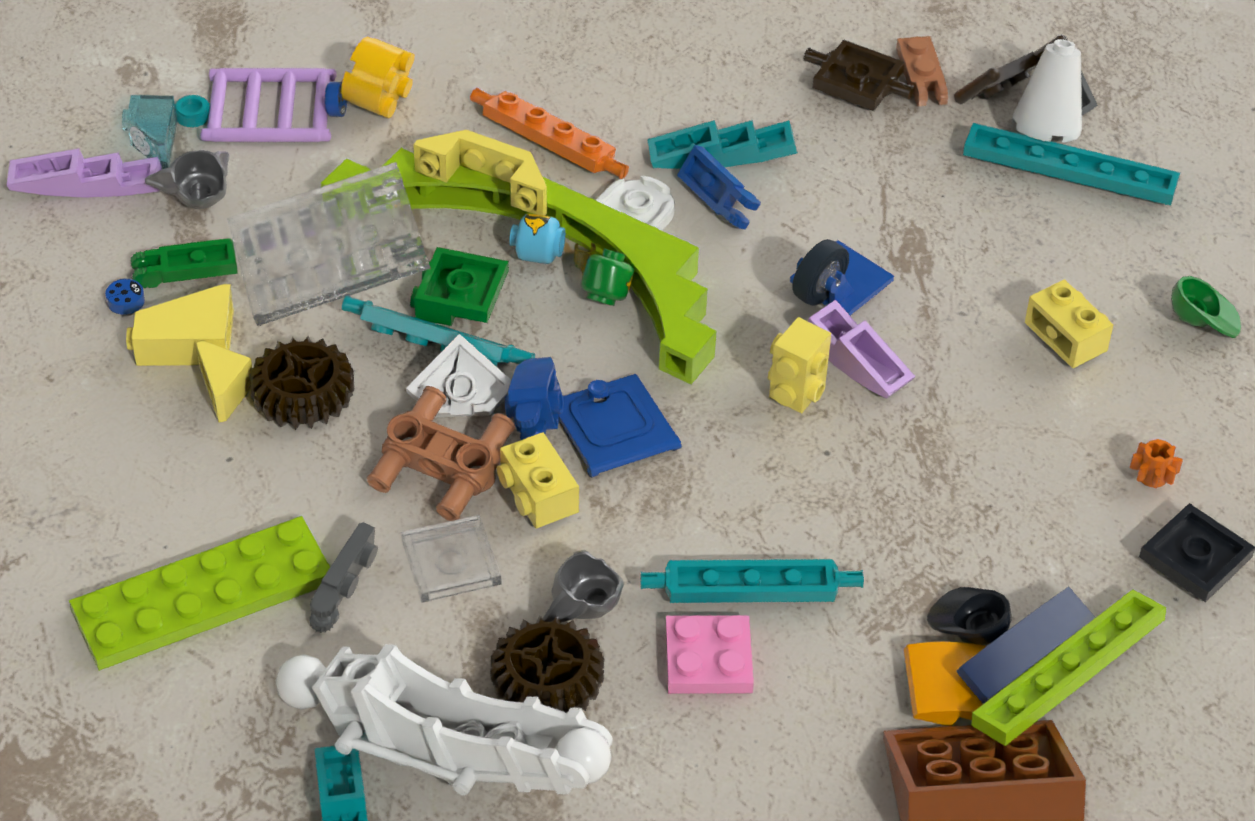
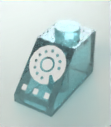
[122,95,177,169]

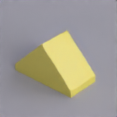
[196,341,252,423]

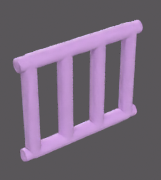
[200,68,336,142]

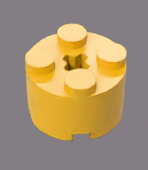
[341,36,415,119]

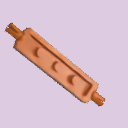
[470,88,629,179]

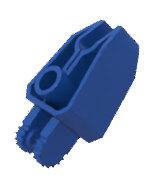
[505,357,564,440]

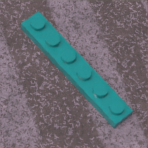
[963,123,1180,206]

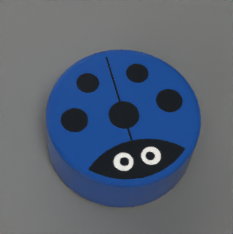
[325,82,347,117]
[105,279,145,315]

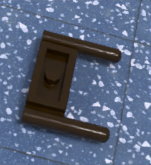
[954,35,1068,104]

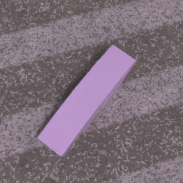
[7,148,162,197]

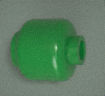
[580,248,634,306]

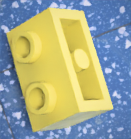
[1024,279,1114,368]
[768,317,831,414]
[497,432,579,529]

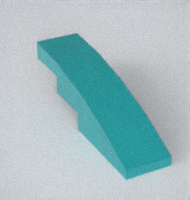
[647,120,798,169]
[314,746,368,821]

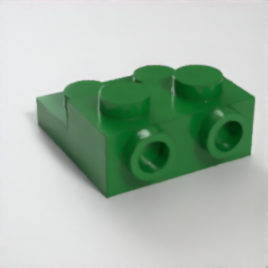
[410,247,509,326]

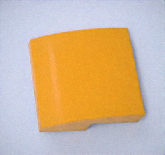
[903,642,987,726]

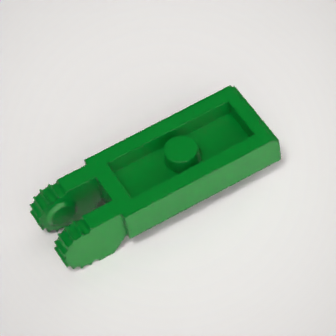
[130,238,238,289]

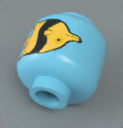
[509,214,566,264]

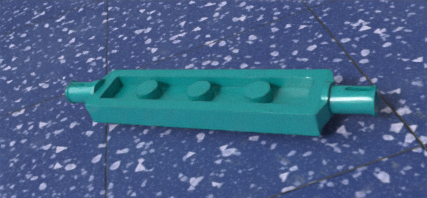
[342,296,536,367]
[640,559,864,603]

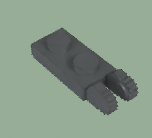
[310,522,378,633]

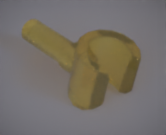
[574,243,596,276]

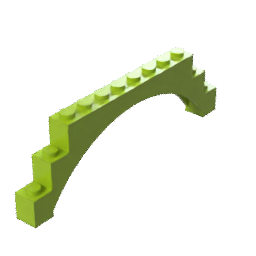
[321,148,717,384]

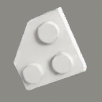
[406,334,511,418]

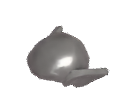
[145,150,230,209]
[543,549,624,623]

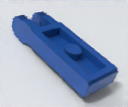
[677,145,761,229]

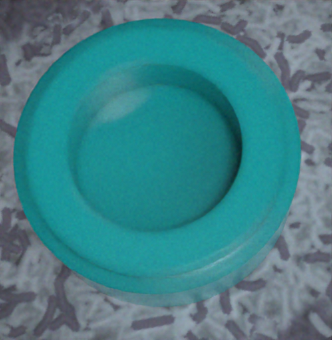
[174,95,210,127]

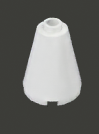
[1012,39,1082,142]

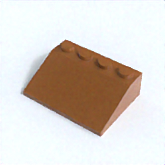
[883,720,1086,821]

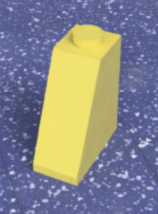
[126,284,234,366]

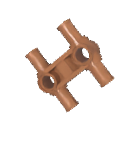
[367,386,515,522]

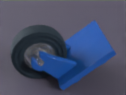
[790,239,894,316]

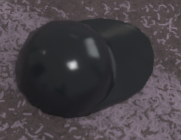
[927,587,1012,645]

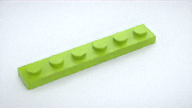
[972,589,1166,746]

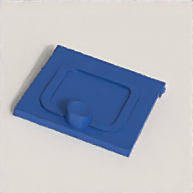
[559,374,682,478]

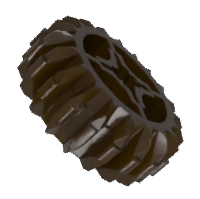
[249,336,355,430]
[490,615,604,713]

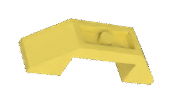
[413,130,547,216]

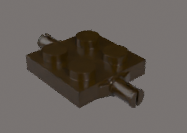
[803,39,915,111]

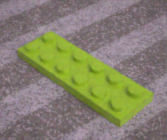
[69,516,330,671]

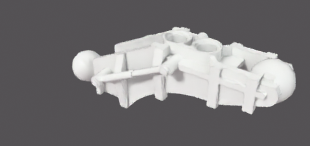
[275,644,613,795]

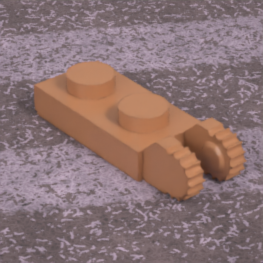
[896,36,948,106]

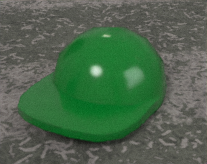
[1171,276,1241,338]

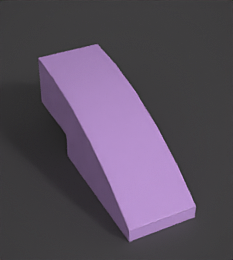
[807,300,915,399]

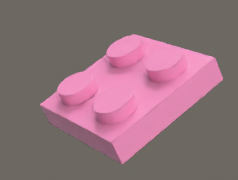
[666,616,754,694]

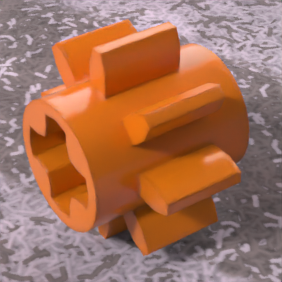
[1130,439,1183,488]

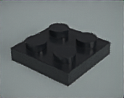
[1139,503,1255,602]

